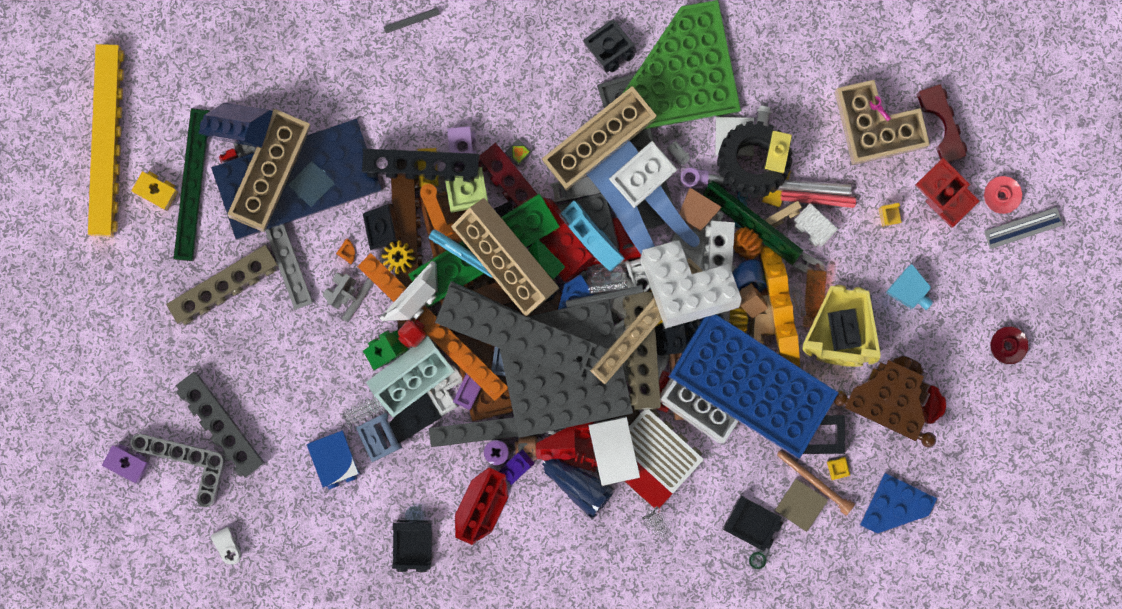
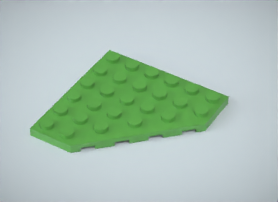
[622,0,741,130]

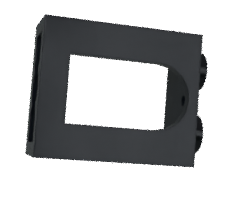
[803,415,845,454]

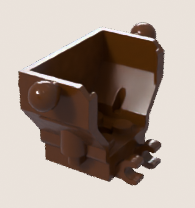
[834,355,936,448]

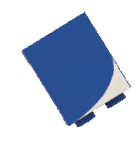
[306,430,360,490]

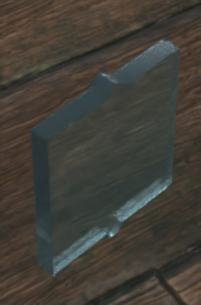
[288,161,335,207]

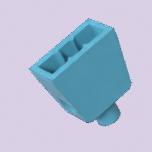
[885,264,933,310]

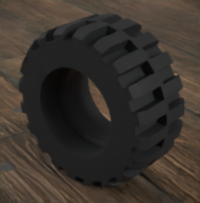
[717,121,793,198]

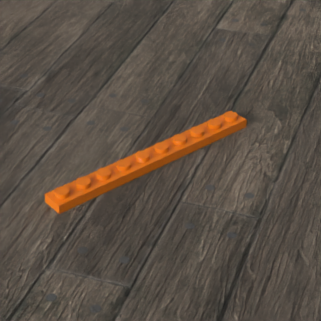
[357,253,508,401]

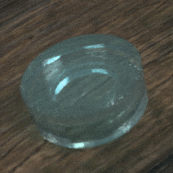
[405,506,424,520]

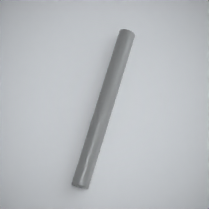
[342,258,388,322]

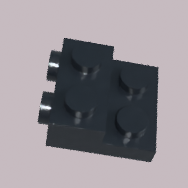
[583,19,637,73]

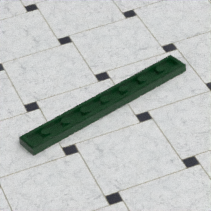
[173,108,210,262]

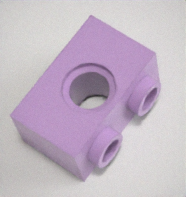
[447,126,477,168]

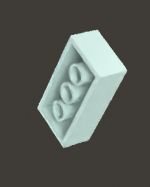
[366,336,455,417]

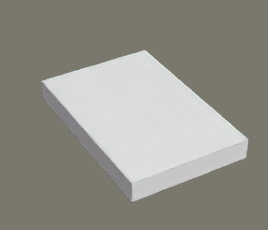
[609,141,678,208]

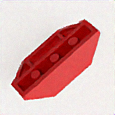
[455,467,508,545]

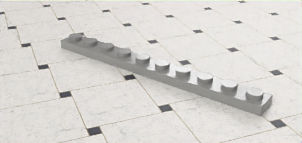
[233,143,313,310]

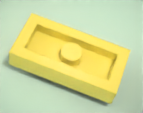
[765,131,792,173]

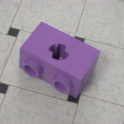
[101,443,149,484]

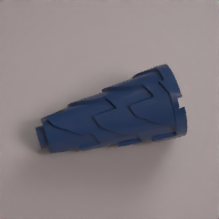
[542,459,615,520]

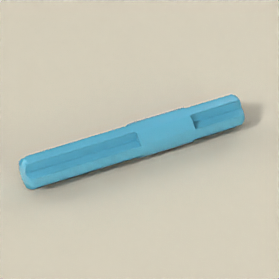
[429,229,493,278]

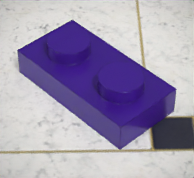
[499,449,535,485]

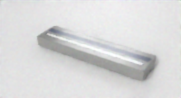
[984,207,1063,249]

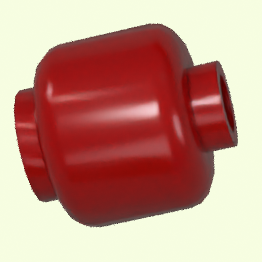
[398,319,426,349]

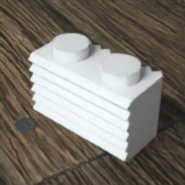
[793,204,838,247]

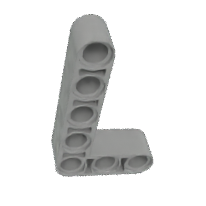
[131,434,226,507]

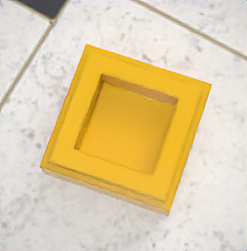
[827,457,850,480]

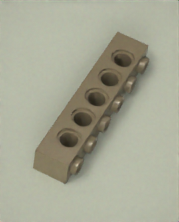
[166,245,278,326]
[623,292,661,410]

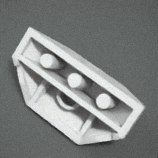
[380,261,438,321]

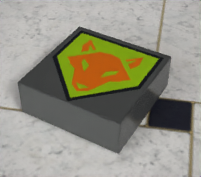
[505,139,532,166]

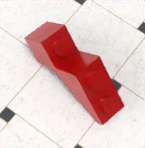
[536,422,594,460]

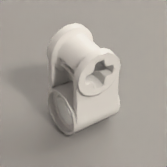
[625,258,651,292]
[211,527,241,565]

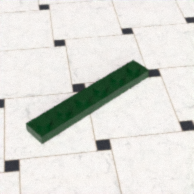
[703,180,804,266]

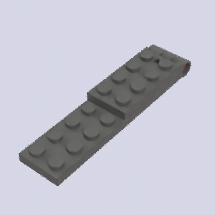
[435,287,608,386]

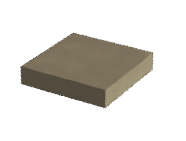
[774,478,828,532]

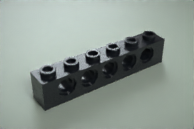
[362,148,480,182]

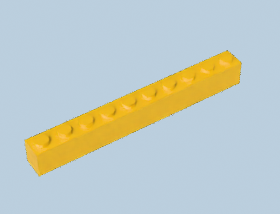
[88,44,125,237]

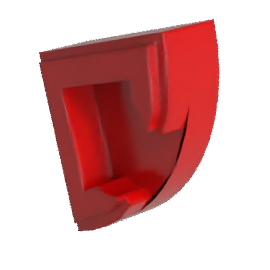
[219,148,238,163]

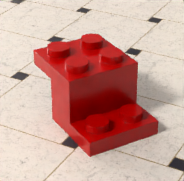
[915,157,980,228]

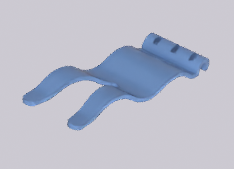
[587,141,700,255]

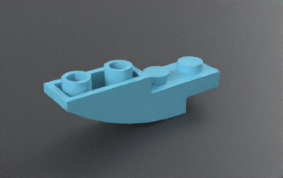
[561,201,625,271]

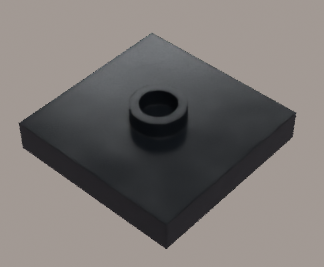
[363,204,401,251]

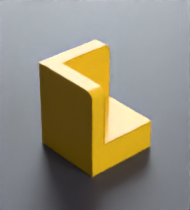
[878,203,902,227]

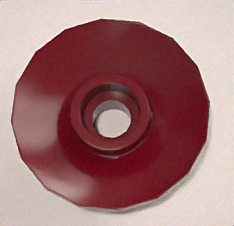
[990,326,1029,365]

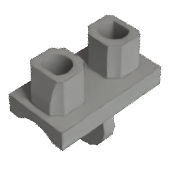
[323,273,357,309]

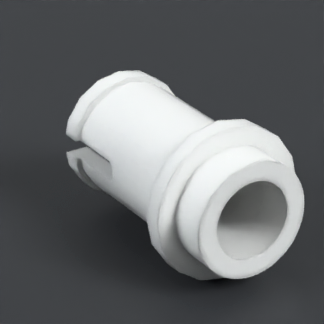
[756,106,772,126]
[667,141,691,166]

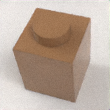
[739,283,768,319]

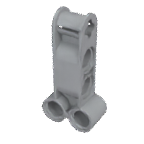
[550,176,601,203]

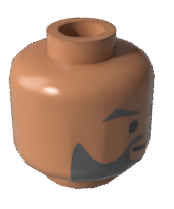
[515,435,538,461]

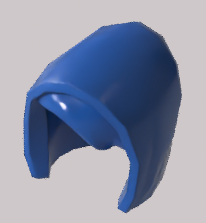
[732,259,767,292]

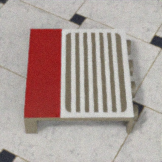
[624,409,704,511]

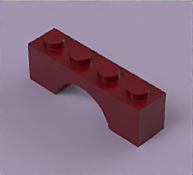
[916,84,968,163]

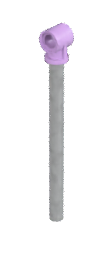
[680,168,851,196]

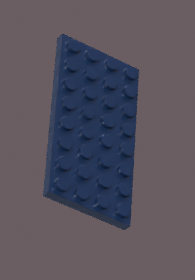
[211,119,382,240]

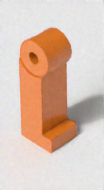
[420,184,456,236]

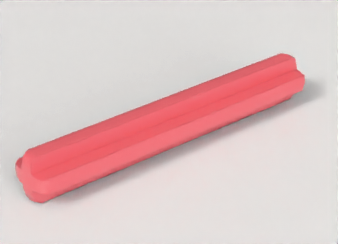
[781,190,856,208]

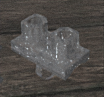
[788,282,806,318]
[642,507,673,541]

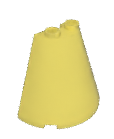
[803,285,881,367]

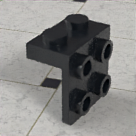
[655,319,700,356]

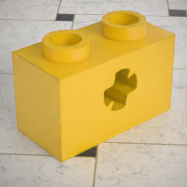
[131,171,178,211]

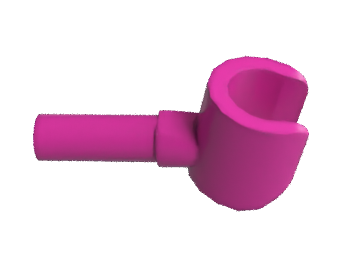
[870,96,891,121]

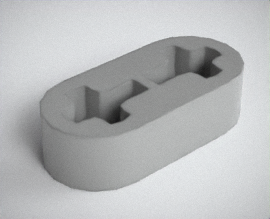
[793,252,825,278]

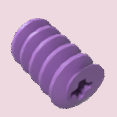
[484,440,509,465]

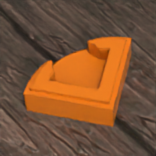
[336,239,355,265]

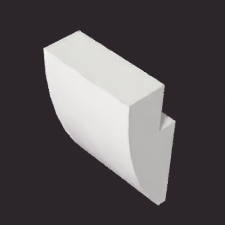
[588,416,640,486]

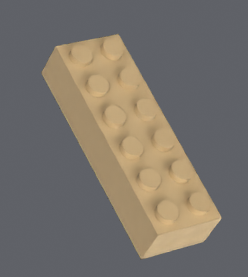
[542,86,657,191]
[228,109,311,233]
[451,198,559,316]

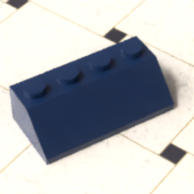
[199,103,273,148]

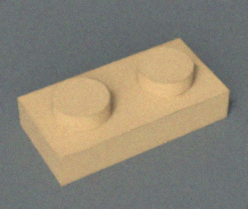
[765,201,802,228]

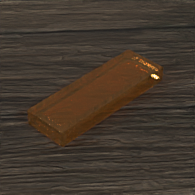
[802,269,827,328]

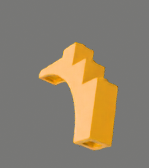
[760,246,801,368]

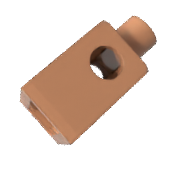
[679,188,721,232]

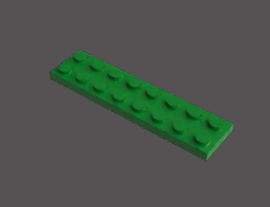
[408,194,560,307]

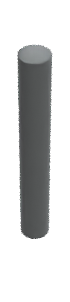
[384,8,440,34]

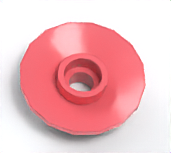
[984,176,1022,214]

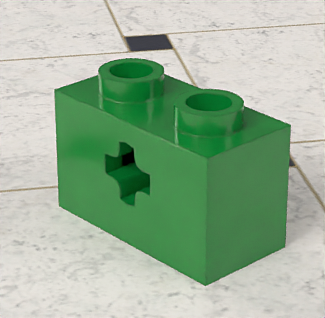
[363,330,409,370]

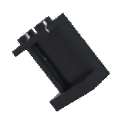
[722,495,783,551]
[392,519,433,573]

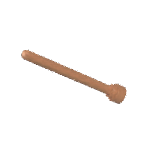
[777,450,855,516]

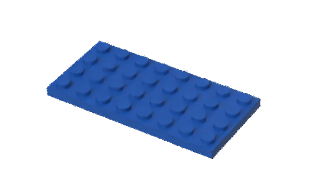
[668,314,839,459]

